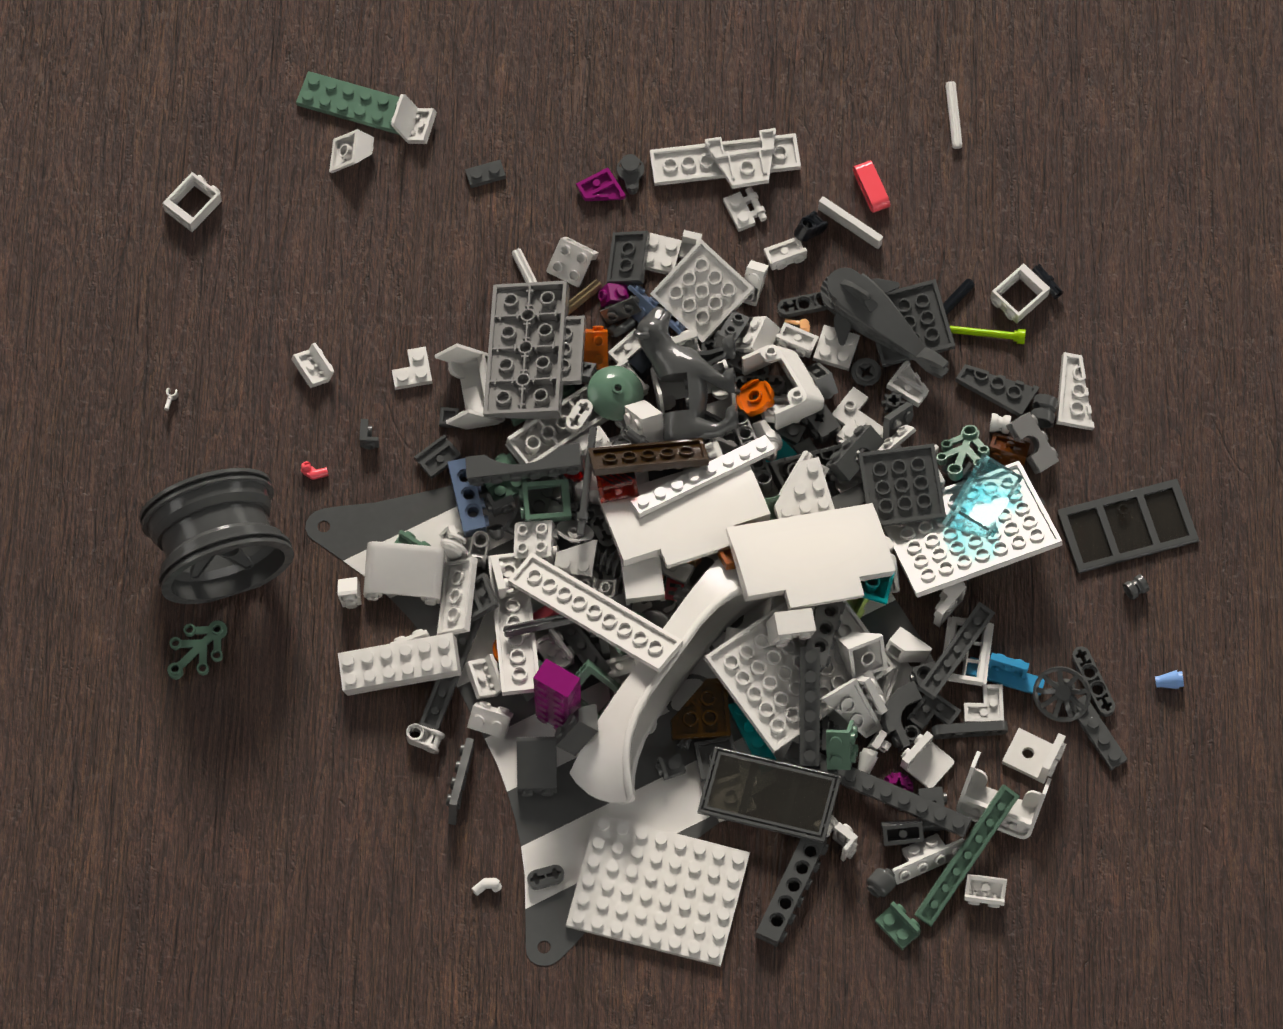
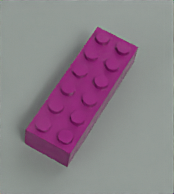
[533,659,581,730]

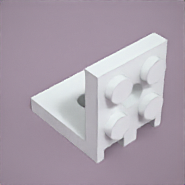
[1002,728,1067,784]

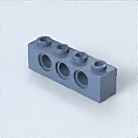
[448,458,490,538]

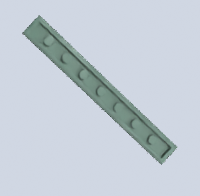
[914,784,1020,927]

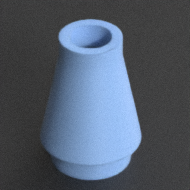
[1155,670,1184,689]

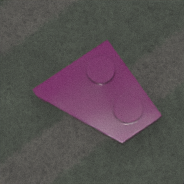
[576,167,626,201]

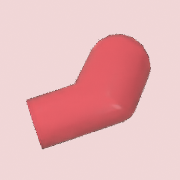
[301,461,329,480]

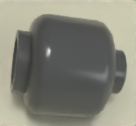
[867,868,896,898]

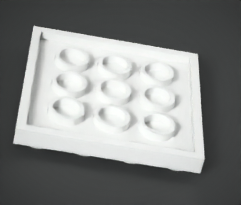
[650,239,755,343]

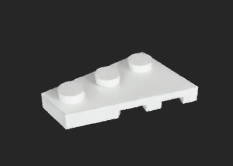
[821,678,883,738]

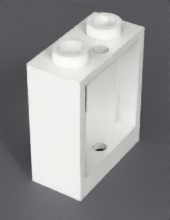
[162,172,222,232]
[990,263,1050,324]

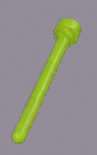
[950,326,1026,344]

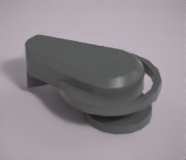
[617,154,644,195]

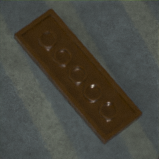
[588,438,709,476]

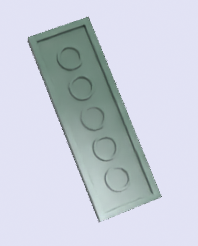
[296,71,412,135]

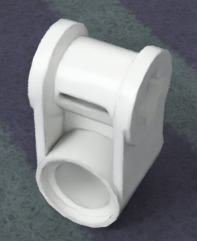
[406,723,445,754]

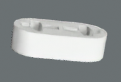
[565,399,593,433]

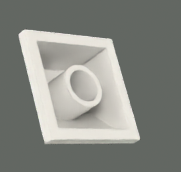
[329,129,374,173]
[838,632,887,679]

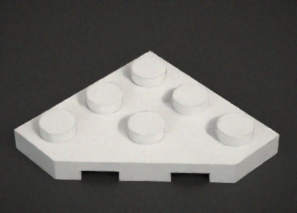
[773,457,835,519]

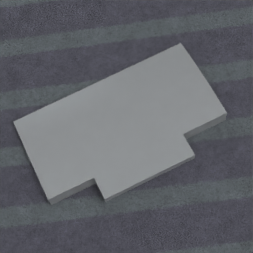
[483,280,586,419]

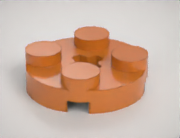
[736,379,775,417]

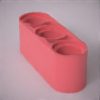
[853,160,890,213]

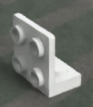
[546,237,599,287]

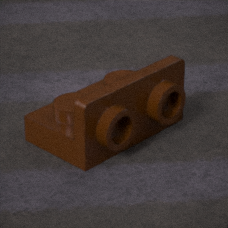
[986,432,1031,467]

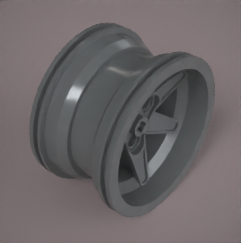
[139,468,294,604]

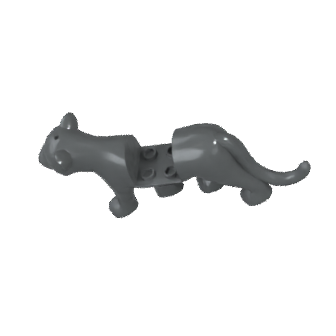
[634,306,741,455]

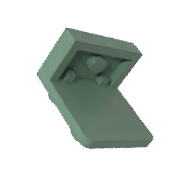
[826,720,858,770]

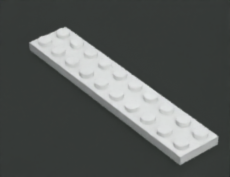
[508,553,684,673]

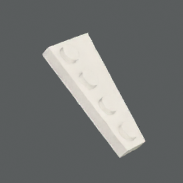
[1056,352,1095,431]

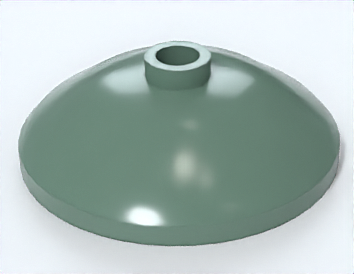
[587,366,644,421]

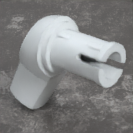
[752,419,783,461]

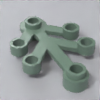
[936,425,990,481]
[167,621,227,680]

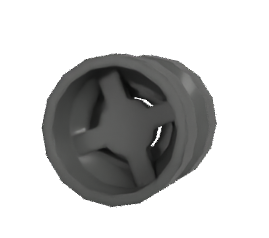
[1123,574,1150,600]

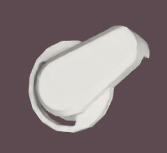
[440,532,468,561]

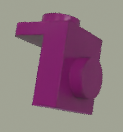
[598,283,629,308]

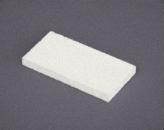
[437,556,478,635]

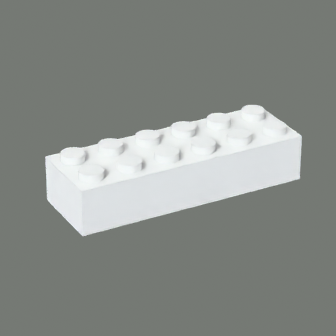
[338,633,462,696]

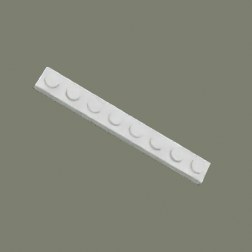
[630,436,775,518]

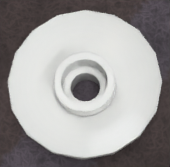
[557,520,594,543]

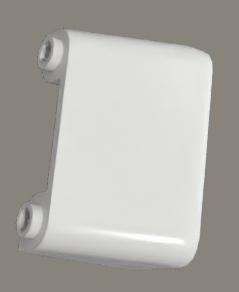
[363,541,446,606]

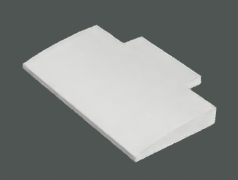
[598,465,771,569]
[725,503,896,610]

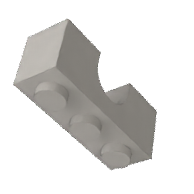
[1006,412,1059,474]

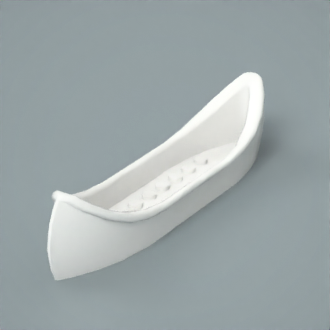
[570,559,771,804]

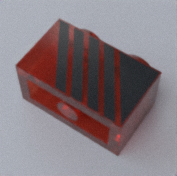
[596,472,639,504]

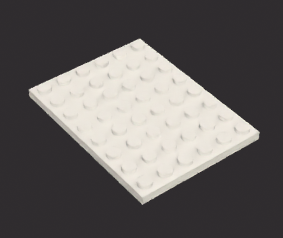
[882,461,1062,598]
[703,601,895,753]
[566,813,750,967]

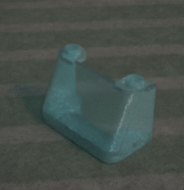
[941,453,1023,539]

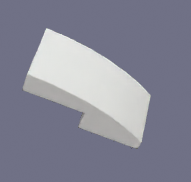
[578,577,620,598]

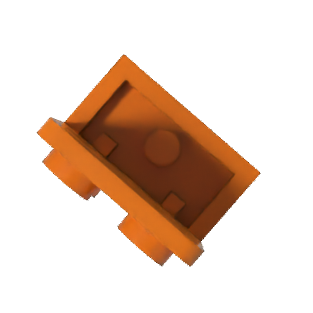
[583,326,608,369]

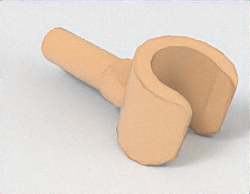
[784,318,810,332]

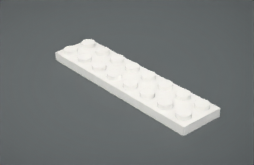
[650,133,801,186]
[488,553,539,696]

